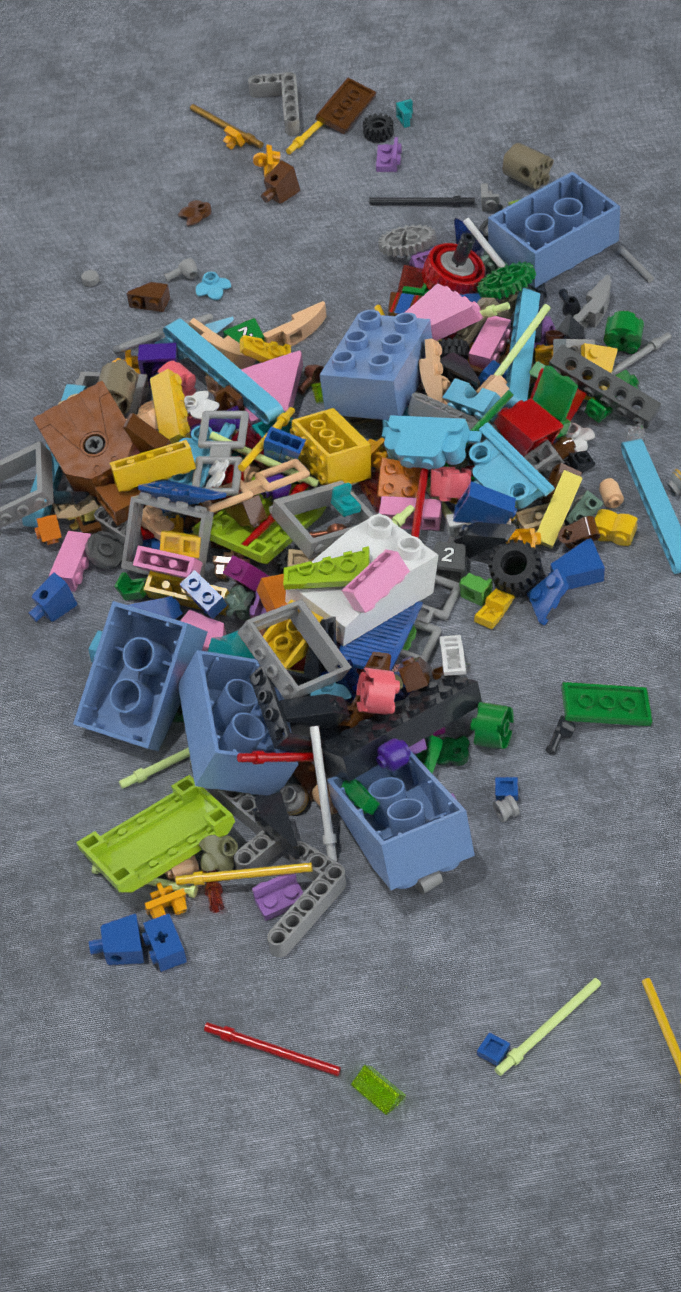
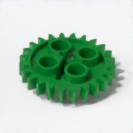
[477,261,536,300]

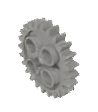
[378,224,437,257]

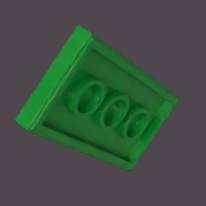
[561,682,652,726]

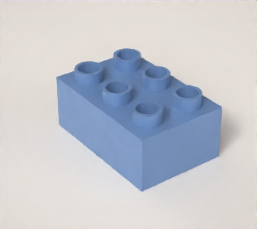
[488,171,620,288]
[320,310,432,420]
[178,650,298,796]

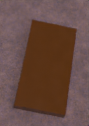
[315,77,377,134]

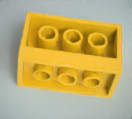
[290,408,371,485]

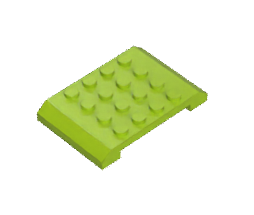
[194,470,327,564]
[76,775,235,893]

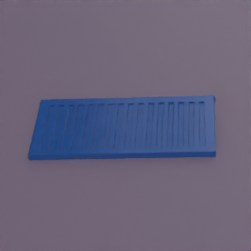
[339,601,423,671]

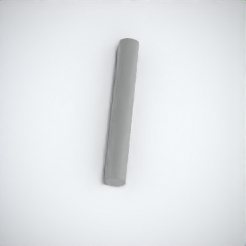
[618,246,654,283]

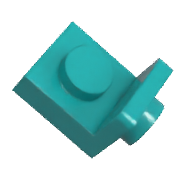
[396,99,413,128]
[331,482,362,517]

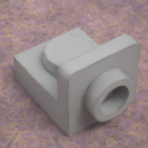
[481,183,499,211]

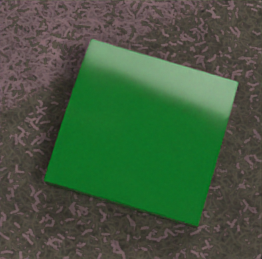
[533,366,578,421]

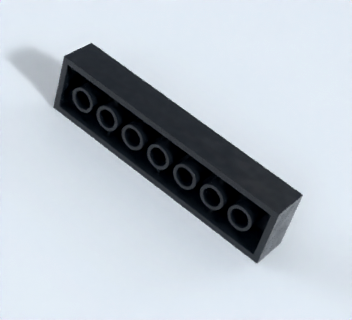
[321,674,482,782]

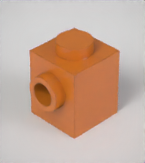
[35,514,62,545]

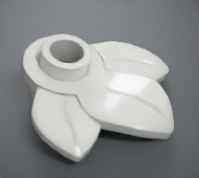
[184,391,220,420]
[561,423,595,452]
[205,459,229,488]

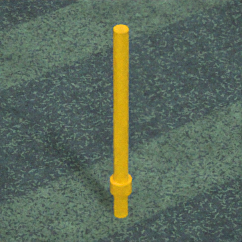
[286,121,323,155]
[238,407,295,472]
[176,862,313,886]
[642,978,681,1083]

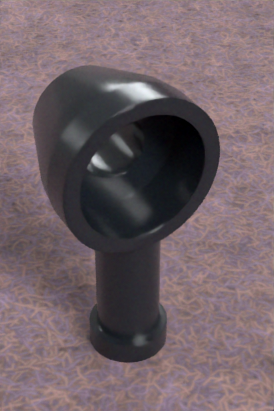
[558,288,581,317]
[546,715,576,755]

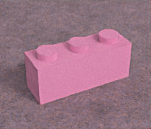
[469,316,513,370]
[379,496,442,531]
[49,531,91,592]
[133,545,203,579]
[341,549,410,613]

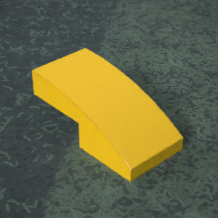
[160,530,201,558]
[474,588,514,629]

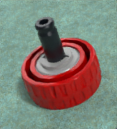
[422,232,486,294]

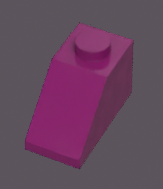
[223,555,269,593]

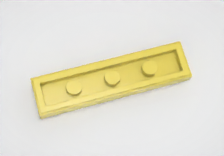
[537,470,582,549]

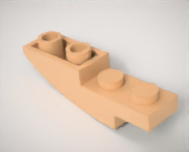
[263,301,326,347]
[188,318,256,369]
[419,338,451,405]

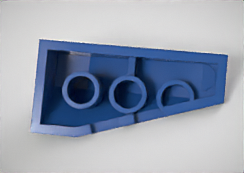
[138,480,227,512]

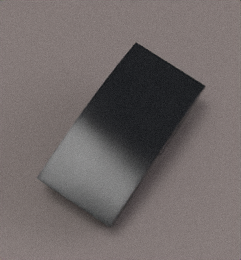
[563,450,595,473]

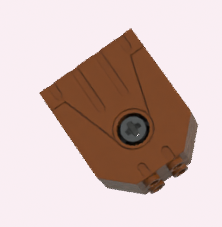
[33,381,140,497]

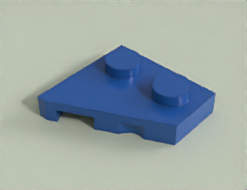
[527,568,569,625]

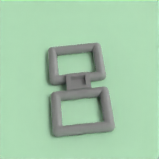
[113,314,213,353]
[192,411,249,496]
[399,575,460,662]

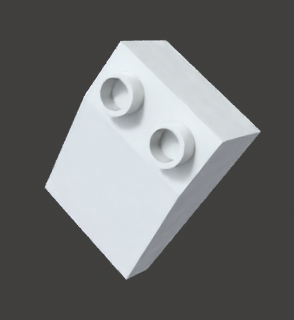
[285,513,438,646]

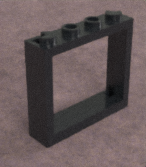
[249,666,341,753]

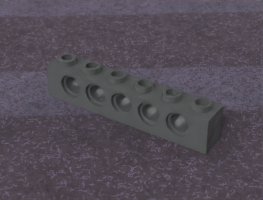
[549,344,661,429]

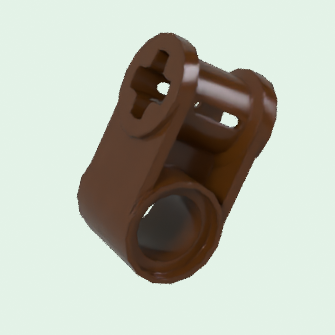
[558,516,601,550]

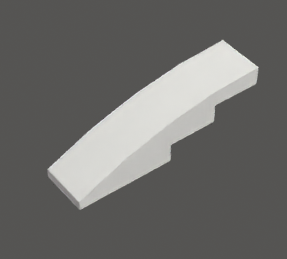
[440,635,466,676]

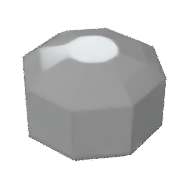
[81,270,100,287]

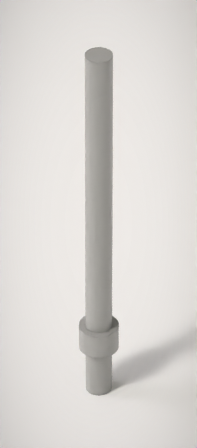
[612,332,671,375]

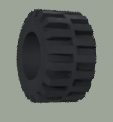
[488,540,543,597]

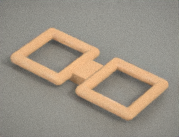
[201,459,310,512]

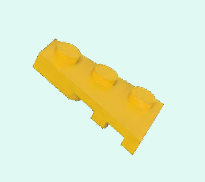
[240,335,291,363]
[581,343,618,400]

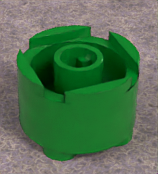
[603,311,644,354]
[471,702,514,749]

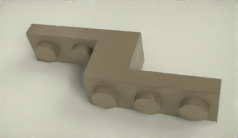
[453,287,528,345]

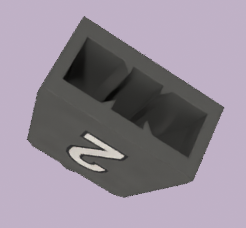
[432,537,466,583]

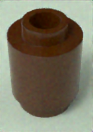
[552,436,576,460]

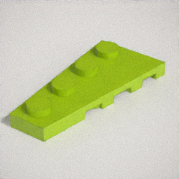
[283,546,370,590]

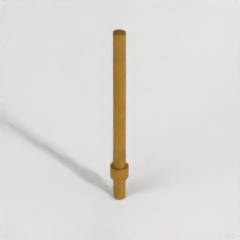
[190,104,264,149]

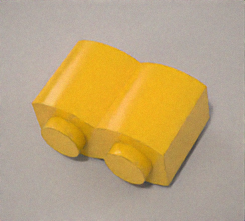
[595,509,638,546]

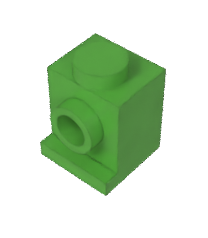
[459,573,493,607]

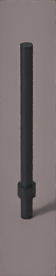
[369,196,475,206]
[534,283,547,343]

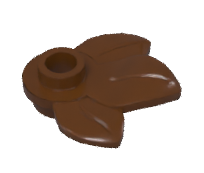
[178,200,212,227]

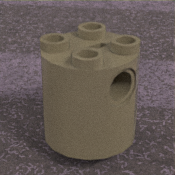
[502,143,554,189]
[98,360,139,415]

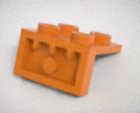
[375,458,420,498]

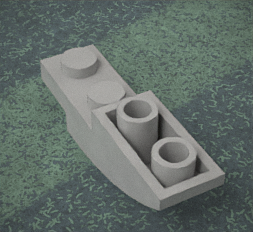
[573,274,611,330]

